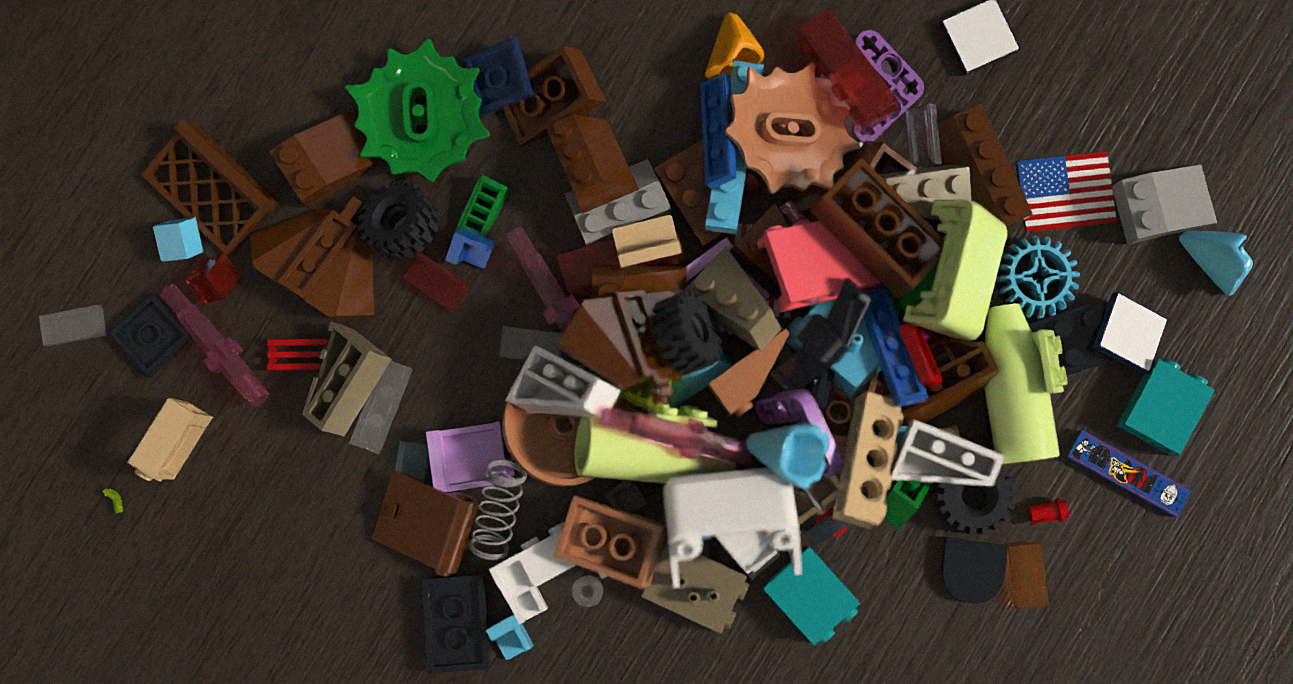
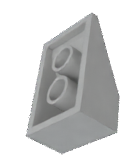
[1112,165,1217,245]

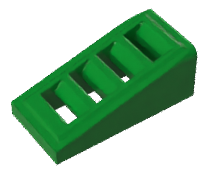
[455,174,510,237]

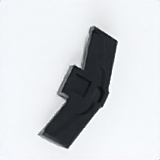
[770,277,871,391]

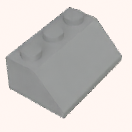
[565,159,671,249]

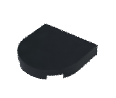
[941,537,1008,604]

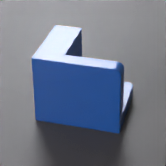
[445,227,496,269]

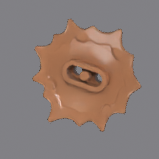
[724,63,860,194]

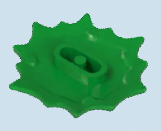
[345,39,490,183]

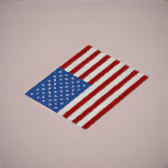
[1017,151,1117,232]

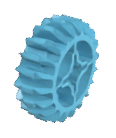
[995,236,1080,319]

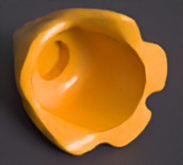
[705,13,764,79]

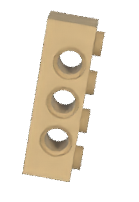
[832,392,903,528]

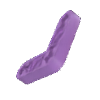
[852,30,924,143]
[755,389,844,478]

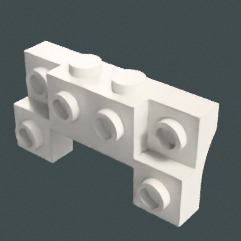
[489,522,607,624]

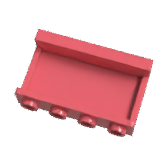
[757,219,886,312]

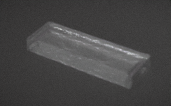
[349,361,413,454]

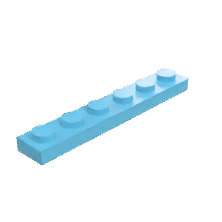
[705,61,764,234]

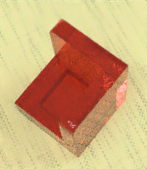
[185,253,241,304]

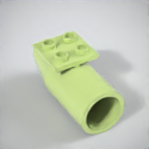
[984,304,1067,464]
[575,404,737,484]

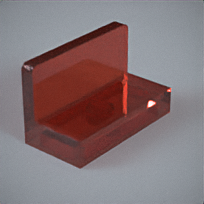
[403,250,471,313]

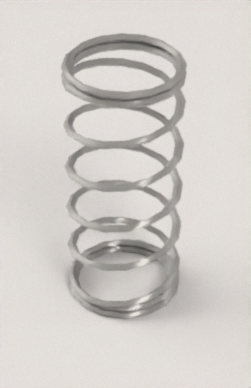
[469,460,527,560]

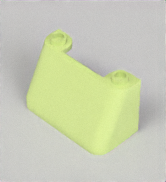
[904,200,1007,341]

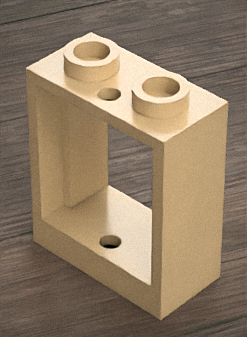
[128,398,213,482]

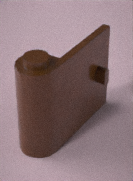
[372,471,479,576]

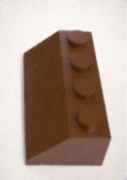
[920,103,1033,228]
[809,158,945,299]

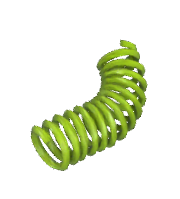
[103,489,123,514]

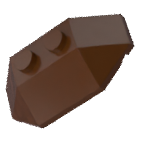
[877,336,1000,427]

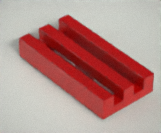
[899,323,942,387]
[267,339,329,371]

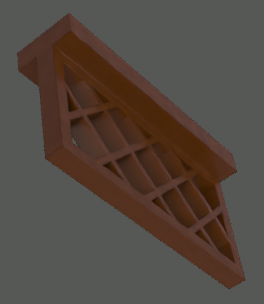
[141,120,279,255]

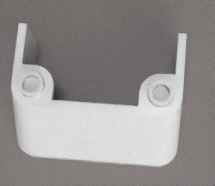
[663,468,801,588]

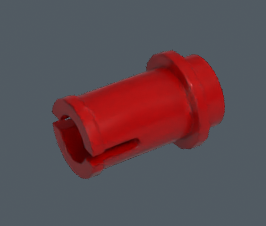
[1027,498,1069,525]

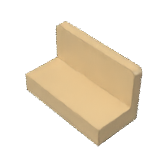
[612,215,682,267]

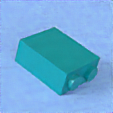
[1116,358,1215,456]
[762,546,860,645]

